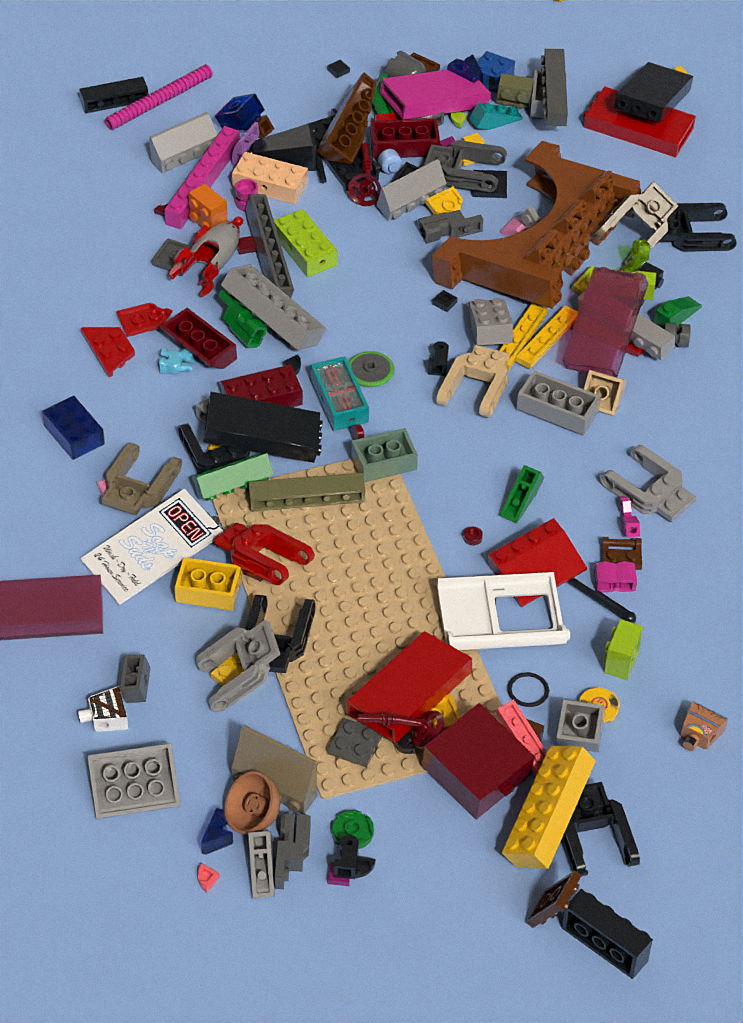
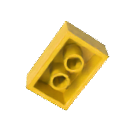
[175,557,242,611]

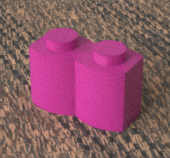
[594,561,637,592]

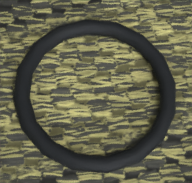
[507,672,550,707]

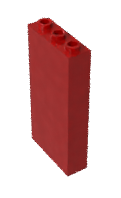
[583,86,696,158]
[347,631,472,744]

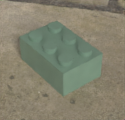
[351,428,418,483]

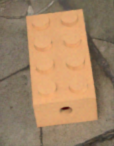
[232,152,308,205]

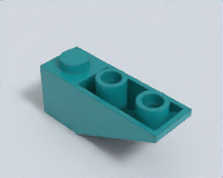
[469,102,523,130]

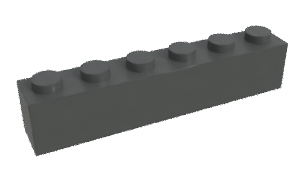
[541,49,568,126]

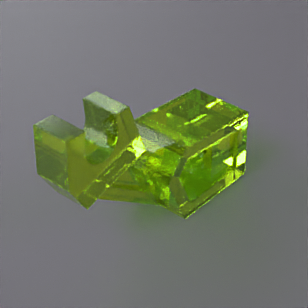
[620,240,651,274]

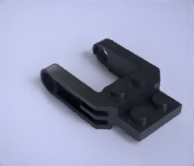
[659,203,737,251]
[178,423,250,474]
[245,594,316,673]
[562,782,640,877]

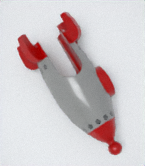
[169,216,243,297]

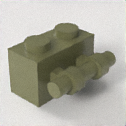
[496,73,534,109]

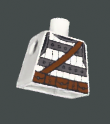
[78,686,128,732]

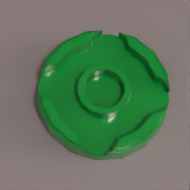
[332,810,374,849]

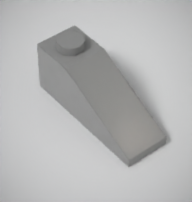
[248,831,275,898]

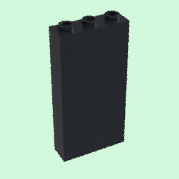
[614,62,694,123]
[203,391,323,463]

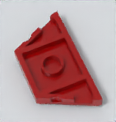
[81,327,135,378]

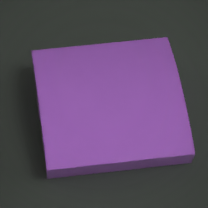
[232,122,259,166]

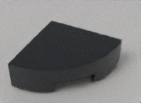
[283,354,301,375]
[355,856,376,878]

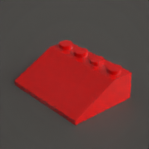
[488,518,587,607]

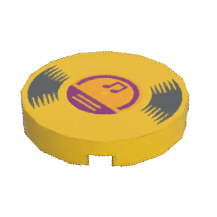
[579,687,620,724]

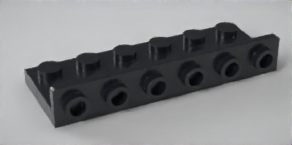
[311,108,381,191]

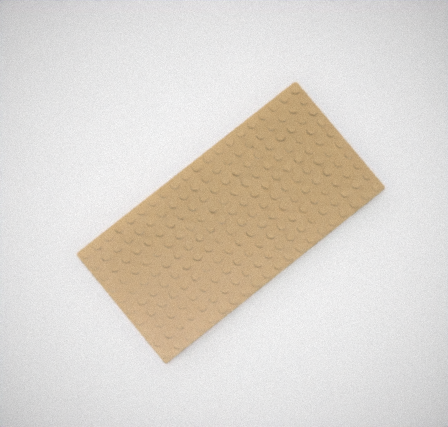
[212,459,504,799]

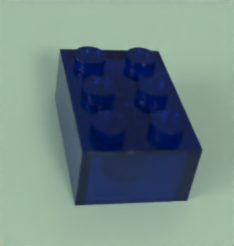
[42,395,105,460]

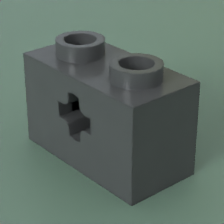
[120,654,151,703]

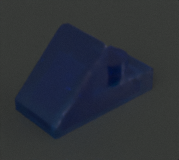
[447,54,483,83]
[201,808,233,855]

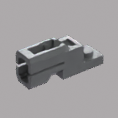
[418,210,483,243]
[275,813,311,890]

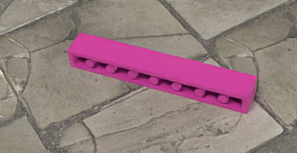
[165,126,240,229]

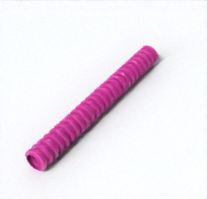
[105,64,213,130]

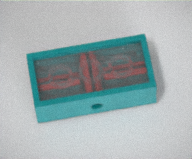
[311,356,369,431]

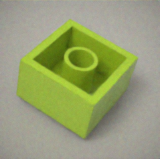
[603,619,644,680]

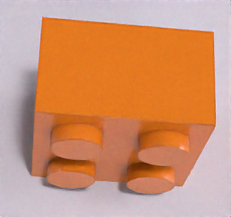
[188,183,228,228]

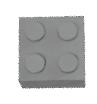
[557,699,605,752]

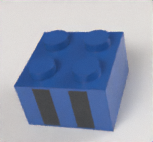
[472,51,515,94]

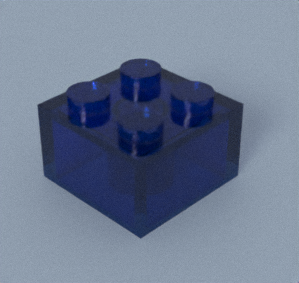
[215,93,265,131]

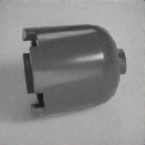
[385,51,426,78]

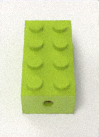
[274,209,338,277]

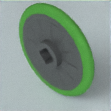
[348,351,394,387]

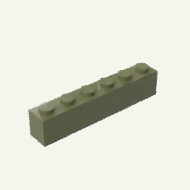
[249,472,366,512]

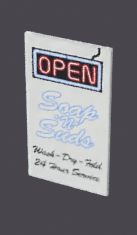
[80,489,224,605]

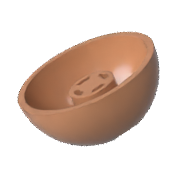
[225,771,280,834]

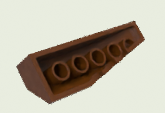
[316,72,377,164]

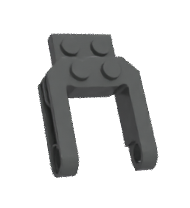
[424,140,507,192]

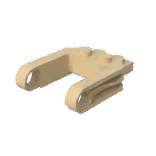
[437,345,510,418]

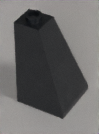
[249,123,316,171]

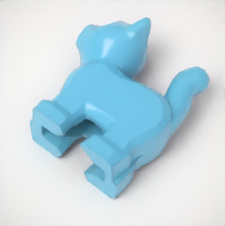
[159,348,195,374]

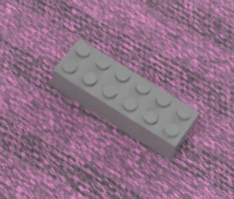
[221,264,327,350]

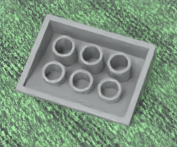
[88,743,180,819]

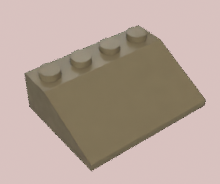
[232,725,317,814]

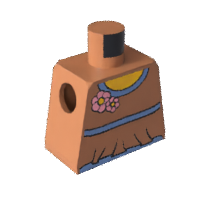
[681,701,728,751]

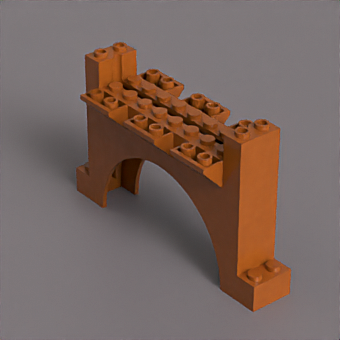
[431,141,641,309]

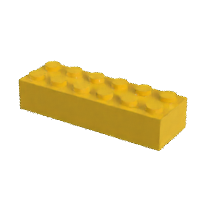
[502,746,596,869]

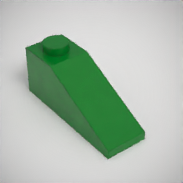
[654,296,702,329]
[499,465,544,524]

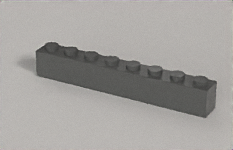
[245,194,294,298]

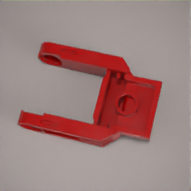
[214,523,315,585]

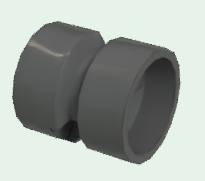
[664,322,691,347]

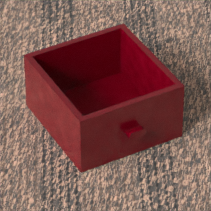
[422,703,535,820]

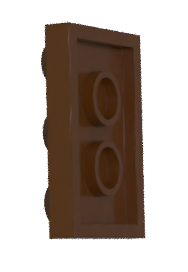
[526,871,582,928]

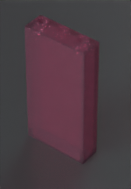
[562,267,648,377]
[0,575,104,640]

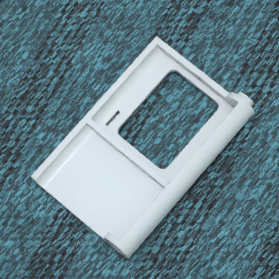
[437,572,570,651]

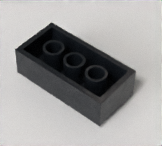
[562,889,653,979]

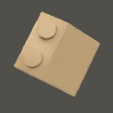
[584,370,627,416]

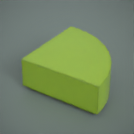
[450,112,467,128]

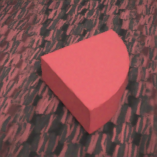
[198,864,220,893]

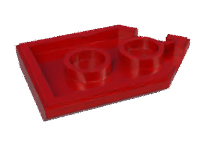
[116,303,173,337]

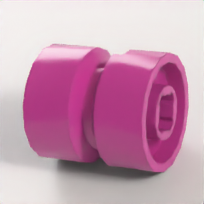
[235,179,258,212]

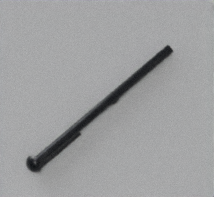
[514,539,636,623]

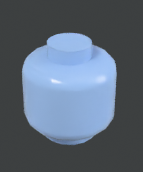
[378,149,402,174]

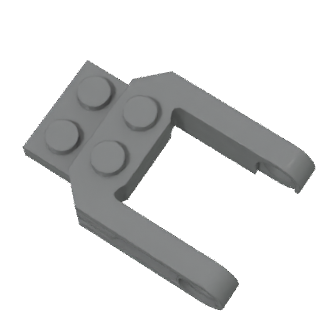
[600,445,696,522]
[196,620,281,712]

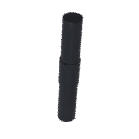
[316,147,327,184]

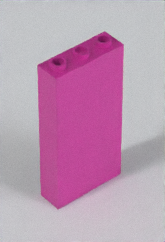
[380,67,491,120]

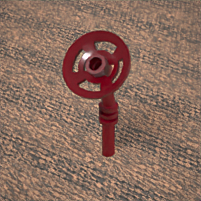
[348,143,381,206]
[358,710,444,749]

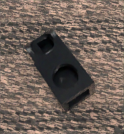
[428,341,449,376]
[334,835,359,879]

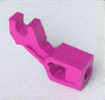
[620,496,640,537]

